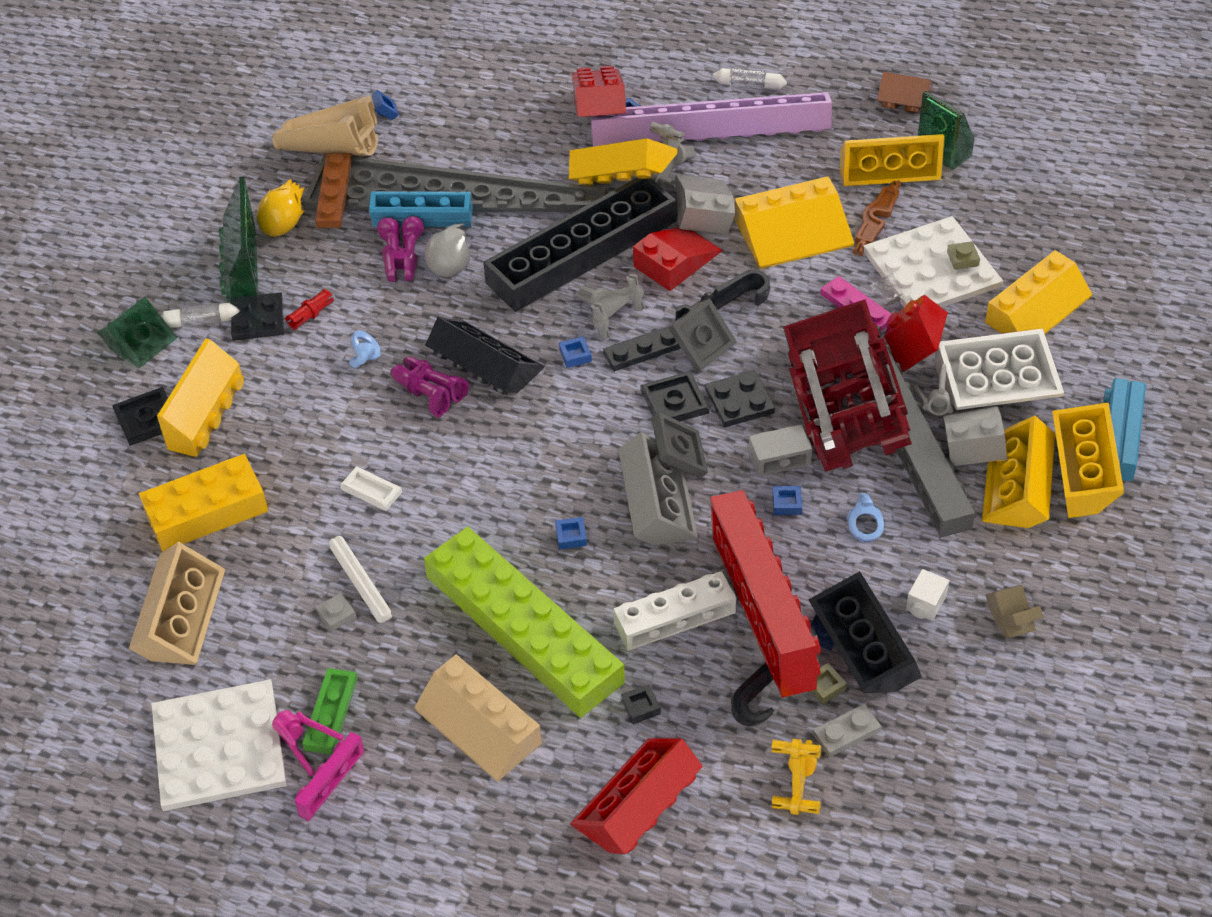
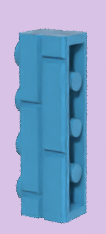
[369,191,473,227]
[1103,378,1146,481]

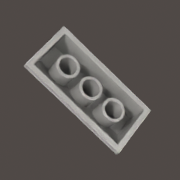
[619,432,698,545]

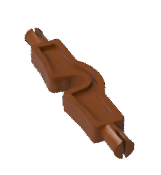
[852,180,902,256]

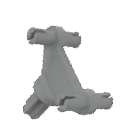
[649,122,696,190]
[577,273,645,340]

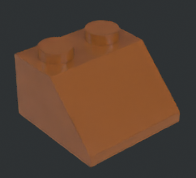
[877,72,933,113]

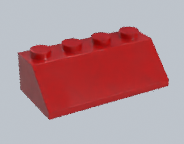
[570,738,703,855]

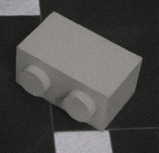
[748,424,812,477]

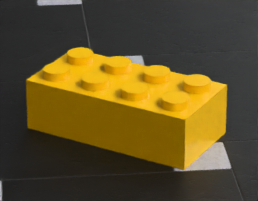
[139,453,268,552]

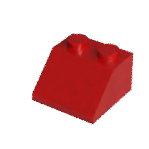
[884,294,948,372]

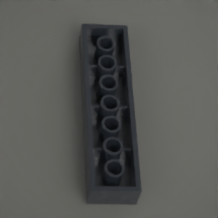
[483,178,676,312]

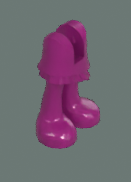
[377,216,424,282]
[390,356,469,418]

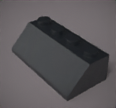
[425,317,545,395]
[808,571,922,693]

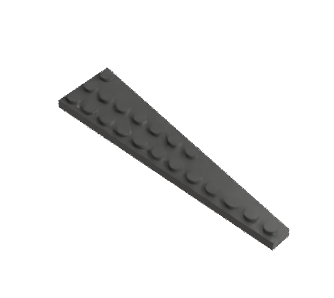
[303,153,607,212]

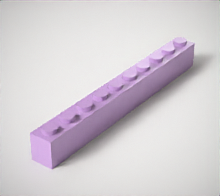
[591,92,832,147]

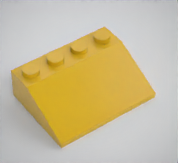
[734,176,855,269]

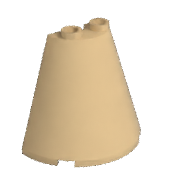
[272,95,378,157]

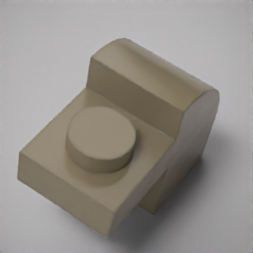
[985,585,1044,639]

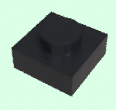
[621,684,661,724]

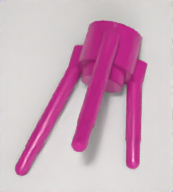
[272,710,344,776]

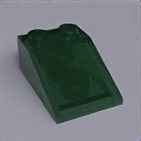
[918,91,975,170]

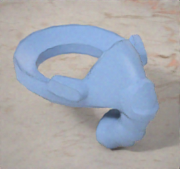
[350,330,381,368]
[846,493,884,542]

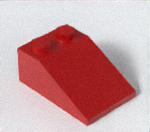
[633,227,722,291]

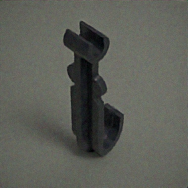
[675,269,771,321]
[731,635,818,727]

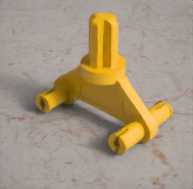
[771,739,821,815]

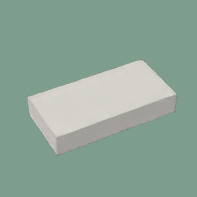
[340,466,402,511]

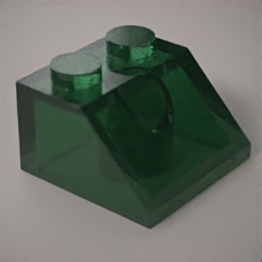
[97,297,178,368]

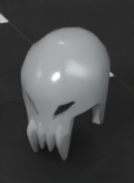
[424,223,470,278]

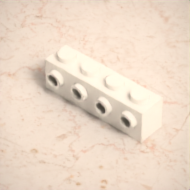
[614,571,736,651]

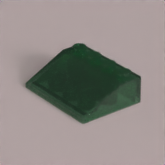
[219,176,258,303]

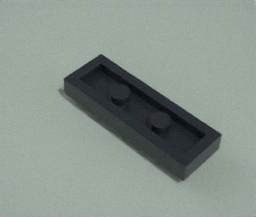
[603,326,681,372]

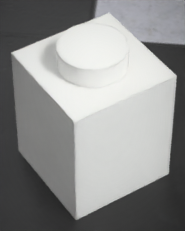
[906,569,950,621]

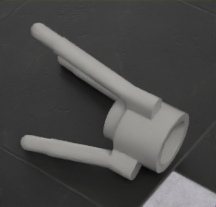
[913,364,954,416]

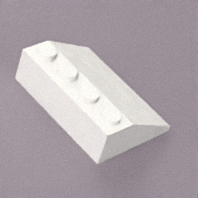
[934,329,1064,410]

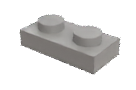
[813,704,882,757]

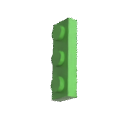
[302,668,358,755]

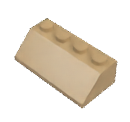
[129,542,225,665]
[414,654,542,782]

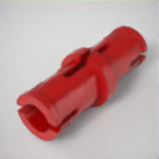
[285,289,334,330]

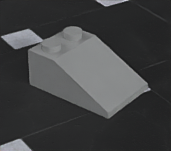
[675,174,735,234]
[942,405,1007,466]

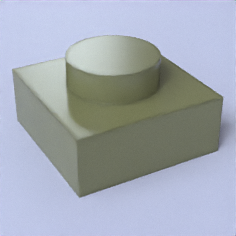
[947,241,980,270]
[811,663,847,705]

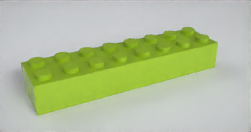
[424,526,625,718]

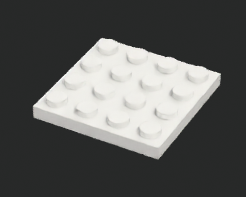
[864,216,1003,308]
[151,679,287,811]

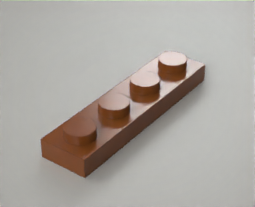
[315,153,352,228]

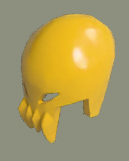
[257,179,305,237]

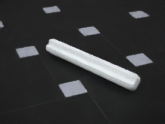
[329,536,392,623]

